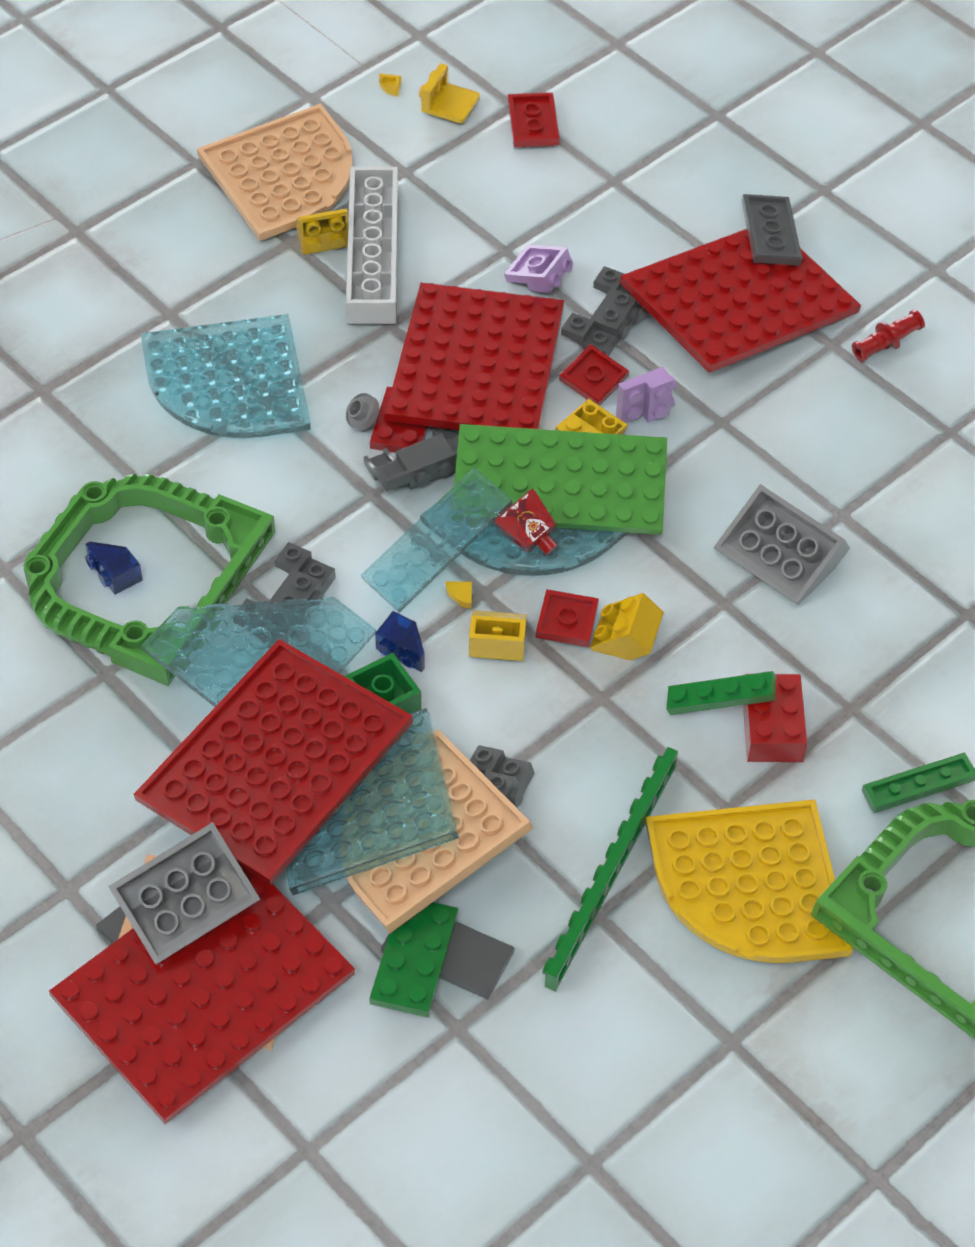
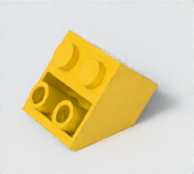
[296,208,348,255]
[555,399,628,435]
[590,593,664,660]
[469,610,527,661]

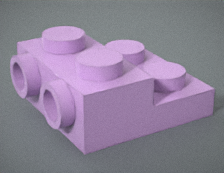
[504,245,573,293]
[616,367,677,423]

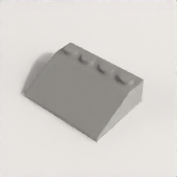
[714,484,850,605]
[108,822,260,964]

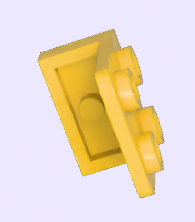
[419,63,480,123]

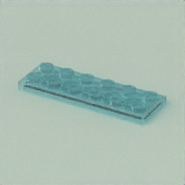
[361,467,513,613]

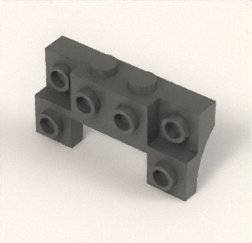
[561,266,642,356]
[364,429,459,492]
[232,542,336,649]
[470,745,535,807]

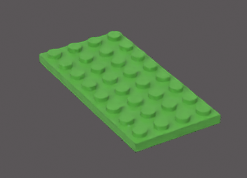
[451,424,667,535]

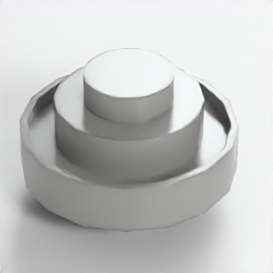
[346,393,379,431]

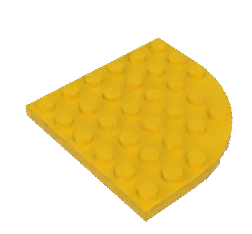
[645,799,853,963]

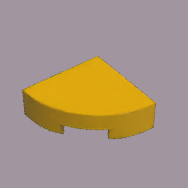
[379,73,402,97]
[445,581,472,609]

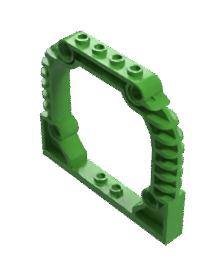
[23,474,275,686]
[811,800,975,1039]

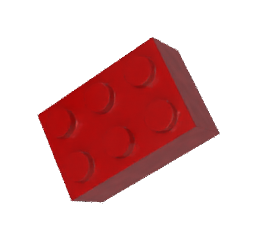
[743,674,807,762]

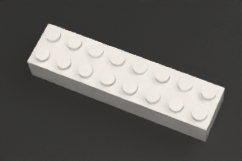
[346,167,398,324]

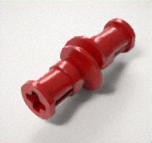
[852,309,925,362]

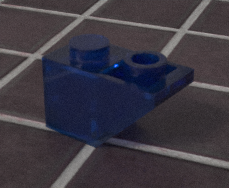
[85,541,143,595]
[375,611,425,672]

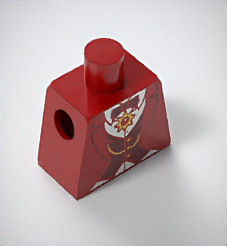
[494,488,558,556]

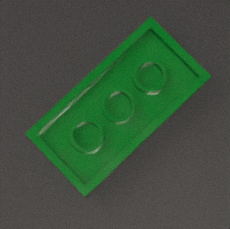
[369,902,458,1018]

